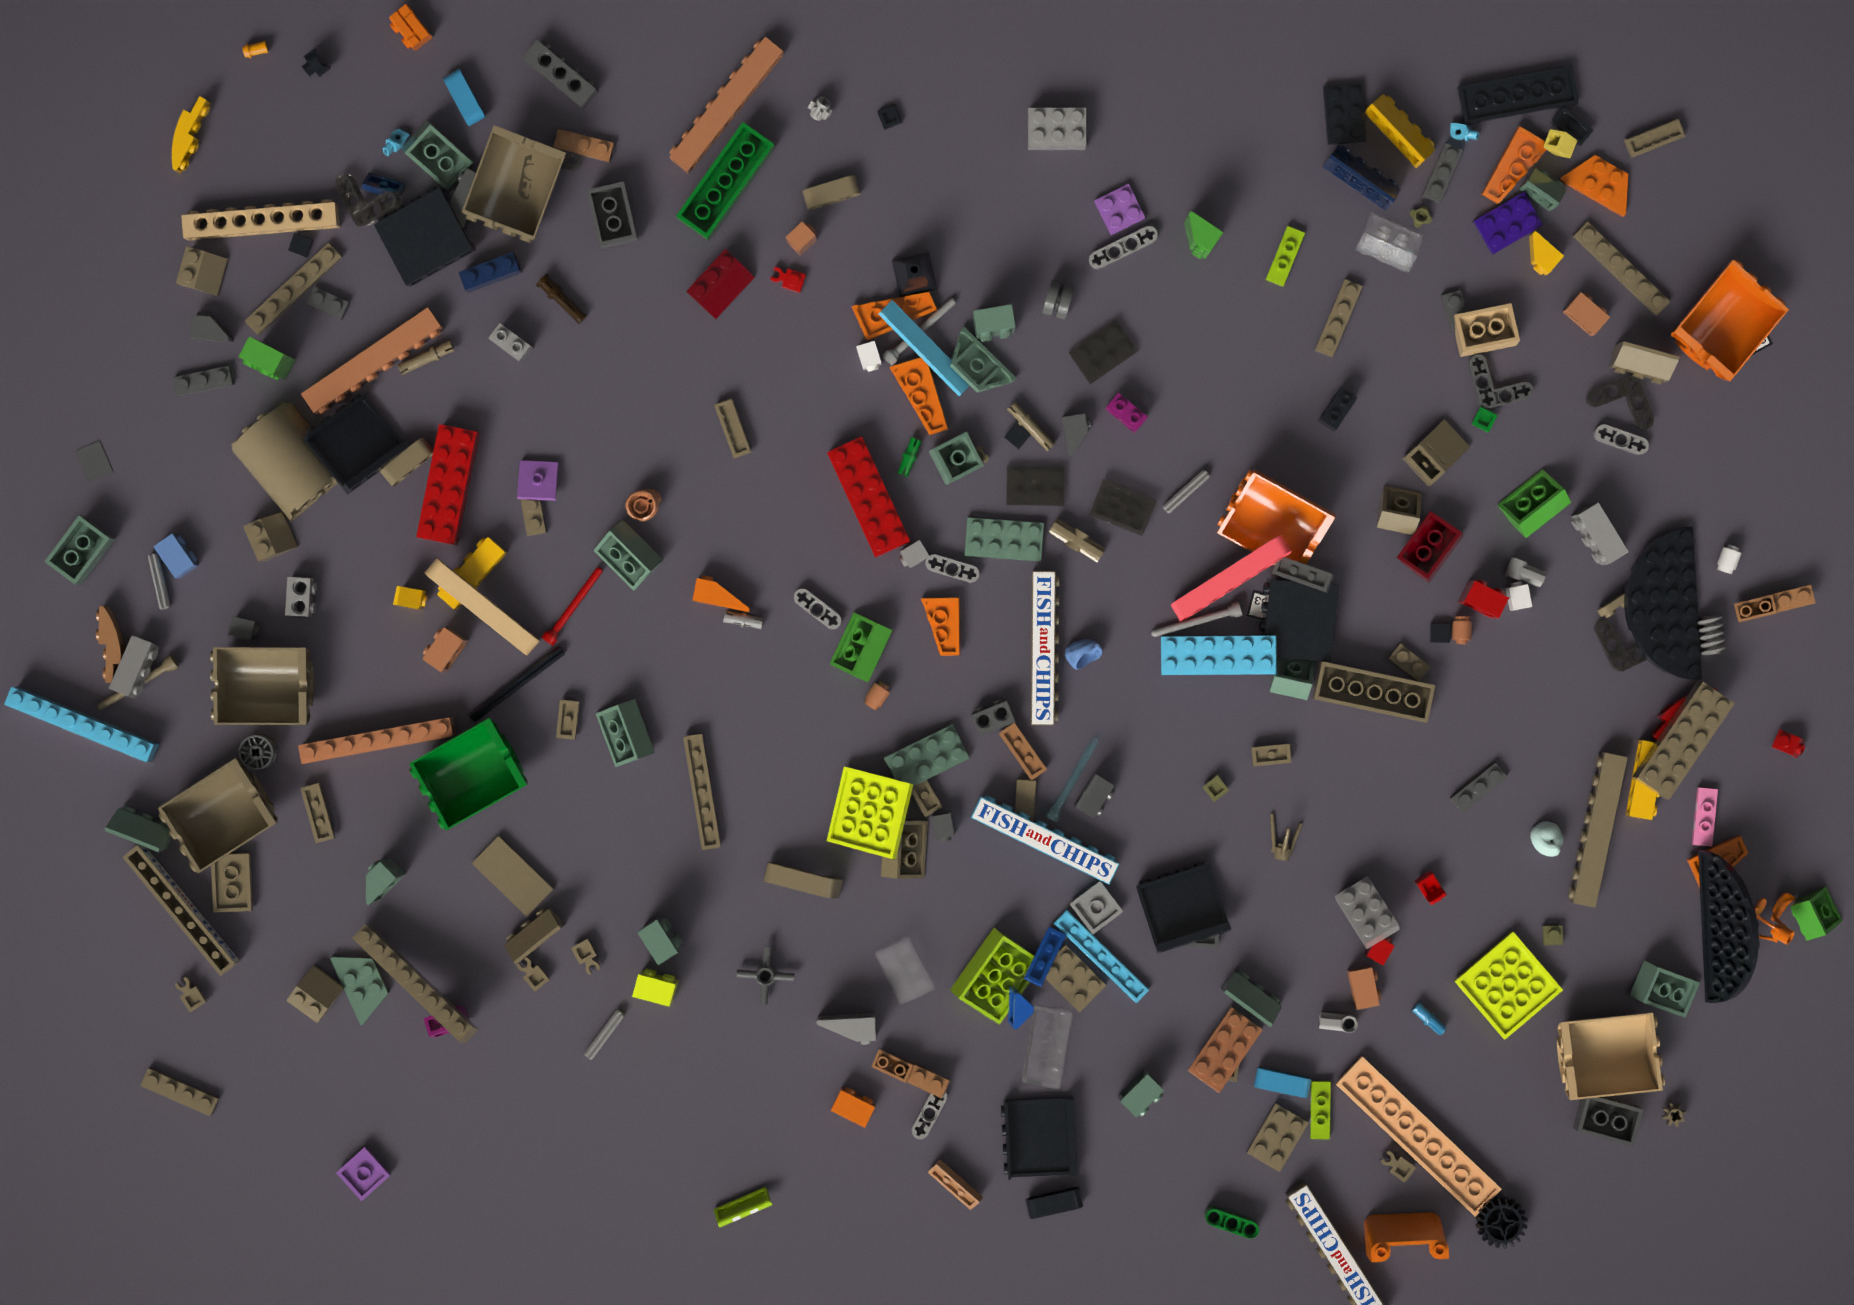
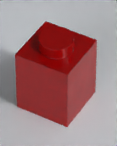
[1364,937,1395,965]

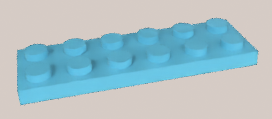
[1161,636,1277,675]

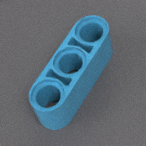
[442,69,486,126]
[1254,1067,1312,1098]

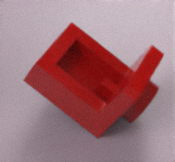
[1772,729,1805,758]
[1414,870,1447,905]

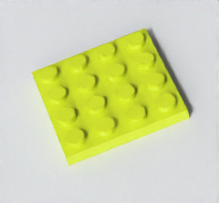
[827,766,913,859]
[1454,931,1563,1040]

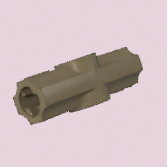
[1049,518,1106,563]

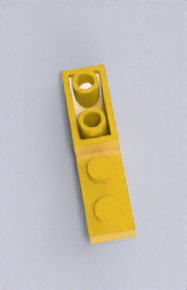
[172,96,211,174]

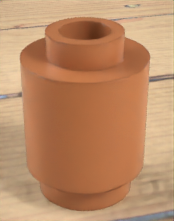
[1452,616,1472,644]
[864,681,891,711]

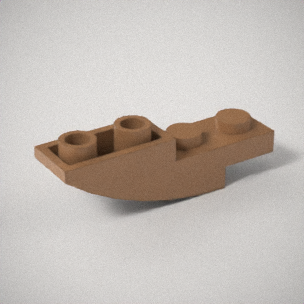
[1734,584,1815,622]
[96,606,125,683]
[871,1049,951,1098]

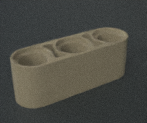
[802,175,861,210]
[380,437,434,487]

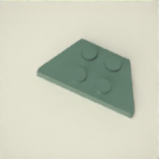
[950,327,1016,393]
[330,956,389,1025]

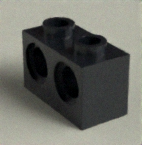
[1318,387,1358,431]

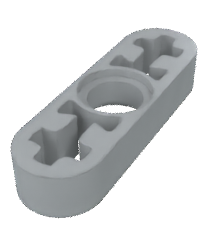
[1593,424,1649,455]
[925,554,979,583]
[794,589,842,629]
[912,1092,947,1139]

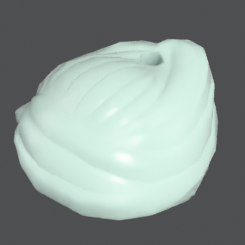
[1530,821,1563,857]

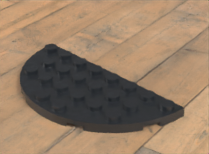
[1624,526,1702,680]
[1698,850,1760,1003]

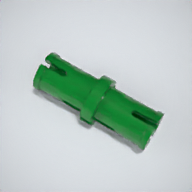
[897,437,922,477]

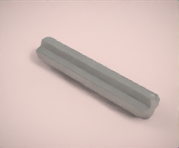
[1163,470,1210,513]
[148,553,171,609]
[584,1010,625,1060]

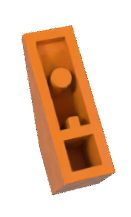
[692,575,751,612]

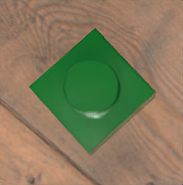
[1471,407,1498,433]

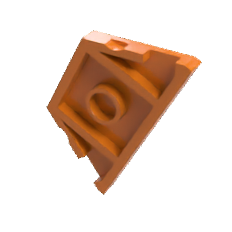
[1559,155,1628,217]

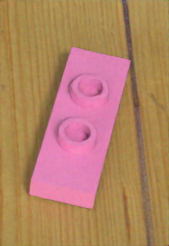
[1692,787,1718,847]

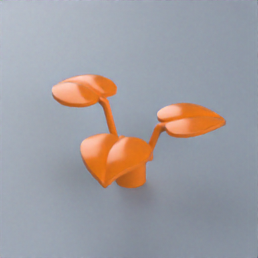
[1754,893,1796,945]

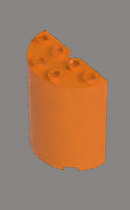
[1671,259,1789,381]
[1217,469,1336,565]

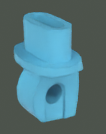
[1450,123,1480,142]
[383,129,410,156]

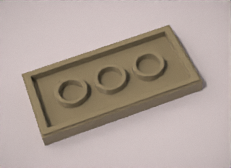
[472,836,554,917]

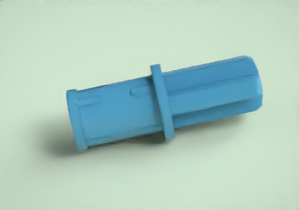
[1411,1002,1446,1035]

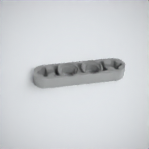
[1088,226,1158,270]

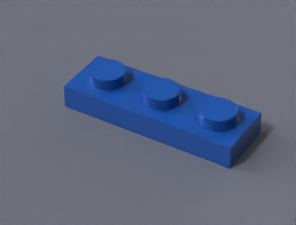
[1024,927,1066,987]

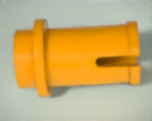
[242,41,268,58]

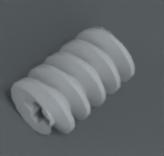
[1698,615,1726,655]

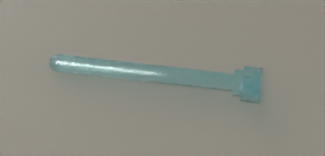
[1044,739,1098,823]

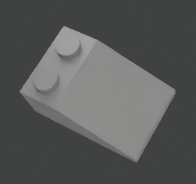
[817,1013,877,1045]

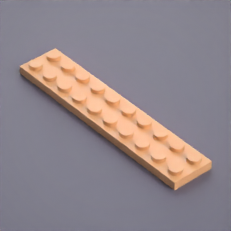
[1335,1056,1501,1217]

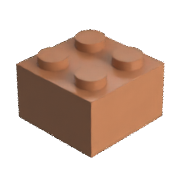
[422,627,469,672]

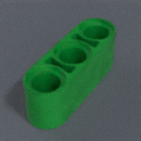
[1204,1206,1259,1239]

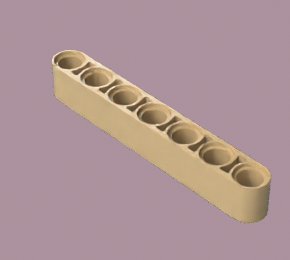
[424,558,540,656]

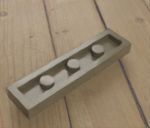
[1315,279,1363,358]
[140,1067,219,1116]

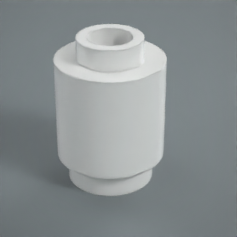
[1717,545,1742,574]

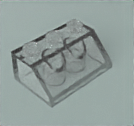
[1355,212,1424,273]
[875,936,935,1004]

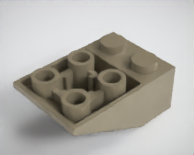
[1402,419,1470,486]

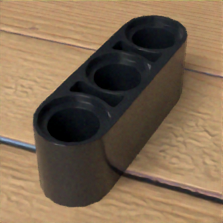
[1025,1187,1083,1219]

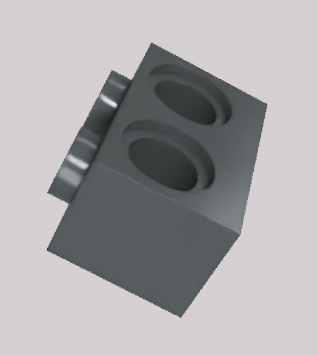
[971,698,1015,736]

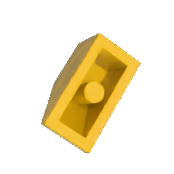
[1529,231,1564,276]
[393,586,428,610]

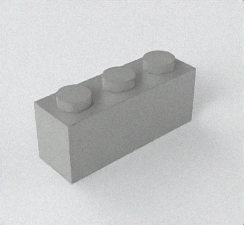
[109,636,159,700]

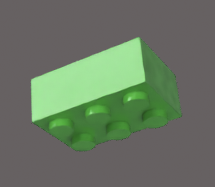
[239,336,296,380]

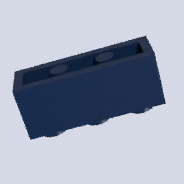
[458,252,522,293]

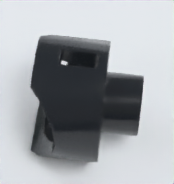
[301,48,331,77]

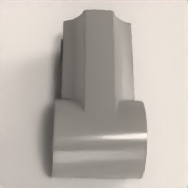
[1505,557,1546,587]
[1319,1012,1358,1033]

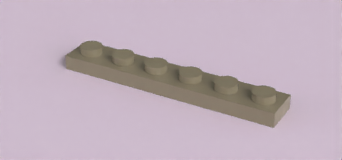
[1573,222,1670,316]
[245,243,343,336]
[683,733,721,850]

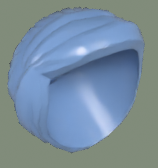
[1065,639,1103,670]

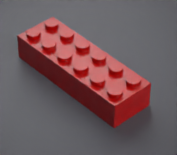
[416,424,480,546]
[827,436,910,558]

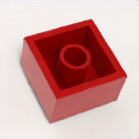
[1458,579,1509,619]

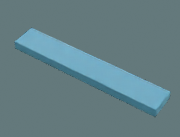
[879,300,970,396]
[1054,909,1150,1003]

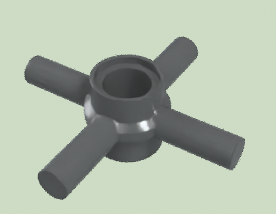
[737,946,795,1005]

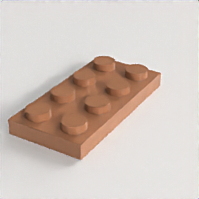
[1187,1007,1263,1093]

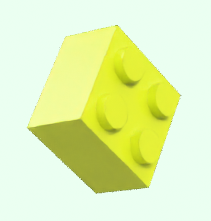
[632,968,679,1007]

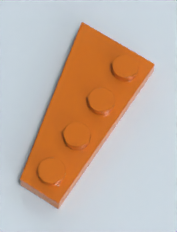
[1481,126,1547,204]
[851,292,937,342]

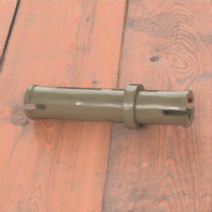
[397,340,455,375]
[1007,402,1055,451]

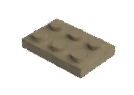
[211,853,253,913]
[1046,944,1106,1013]
[1246,1103,1309,1172]

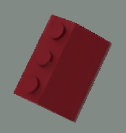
[686,249,755,320]
[1396,511,1463,583]

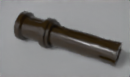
[536,273,587,324]

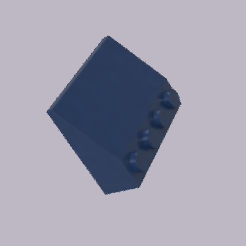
[1323,146,1401,211]

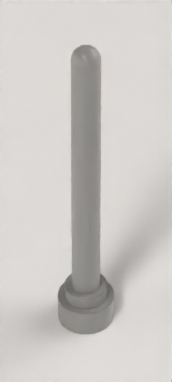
[882,298,956,366]
[1151,601,1242,637]

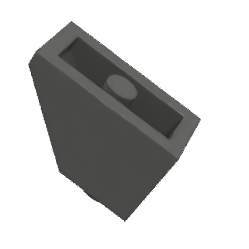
[190,312,233,342]
[1062,413,1091,456]

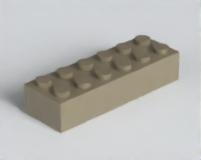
[1311,661,1436,723]
[1632,681,1735,800]

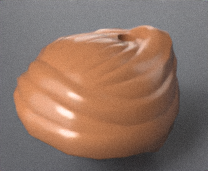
[625,489,662,521]

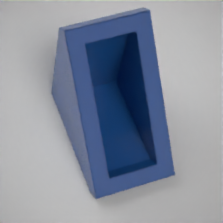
[1008,986,1036,1029]

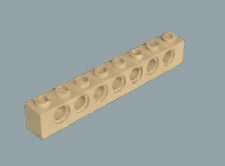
[181,200,340,241]

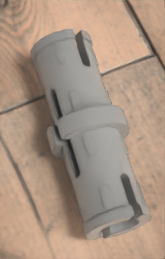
[723,610,763,629]

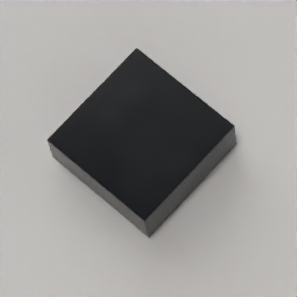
[877,105,902,130]
[288,232,314,258]
[1004,423,1031,450]
[1430,623,1450,643]

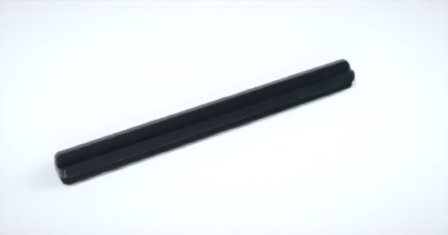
[469,647,564,722]

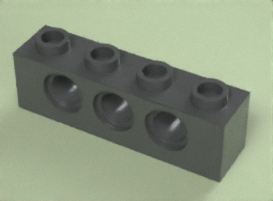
[522,40,598,110]

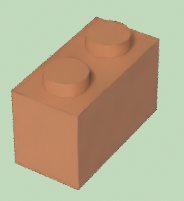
[785,222,817,256]
[1562,292,1610,336]
[1347,966,1382,1010]

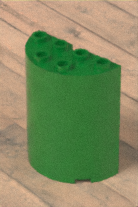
[409,718,528,831]

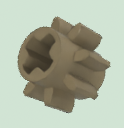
[1661,1103,1686,1127]

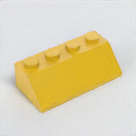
[1364,94,1436,168]

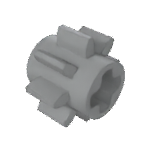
[807,97,833,121]

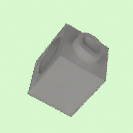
[899,540,930,569]

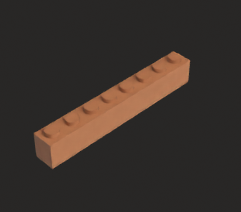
[670,37,784,174]
[301,307,443,415]
[298,717,457,764]

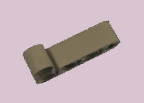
[763,862,843,898]

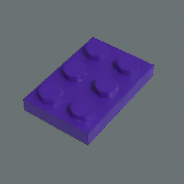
[1473,192,1543,255]

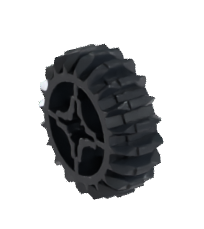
[1475,1196,1528,1249]

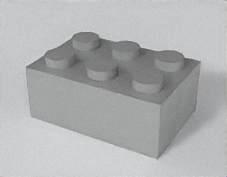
[1028,108,1086,150]
[1571,503,1629,565]
[1335,876,1400,949]

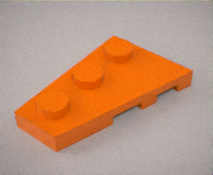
[921,598,960,656]
[1687,835,1748,889]

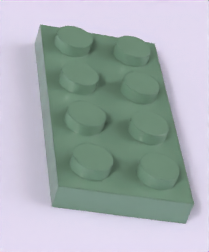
[965,517,1044,562]
[884,724,970,786]

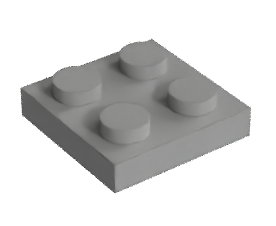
[1069,881,1123,934]

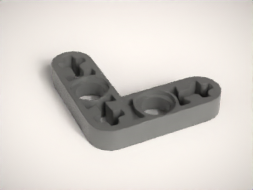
[1468,354,1534,409]

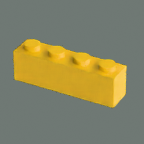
[437,537,507,610]
[1625,740,1659,820]

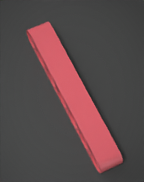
[1171,535,1292,622]

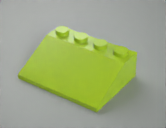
[950,928,1035,1025]

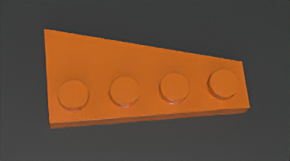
[889,357,949,435]

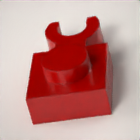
[770,267,806,293]

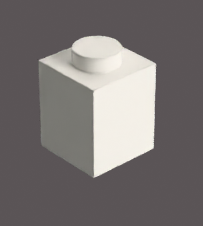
[856,341,882,372]
[1505,581,1532,611]

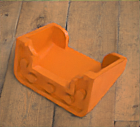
[1364,1212,1449,1262]

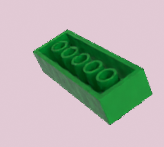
[676,122,775,241]

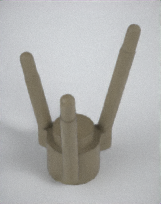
[1270,813,1303,861]

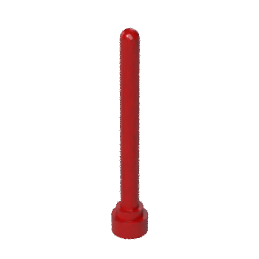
[541,567,603,646]

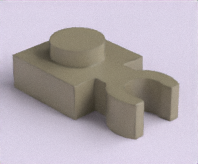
[571,938,601,975]
[517,956,550,992]
[175,976,208,1013]
[1380,1150,1416,1183]

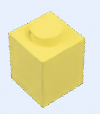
[1543,129,1577,158]

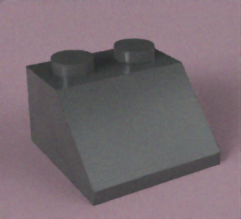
[1074,773,1115,818]

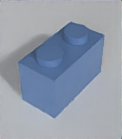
[153,534,199,579]

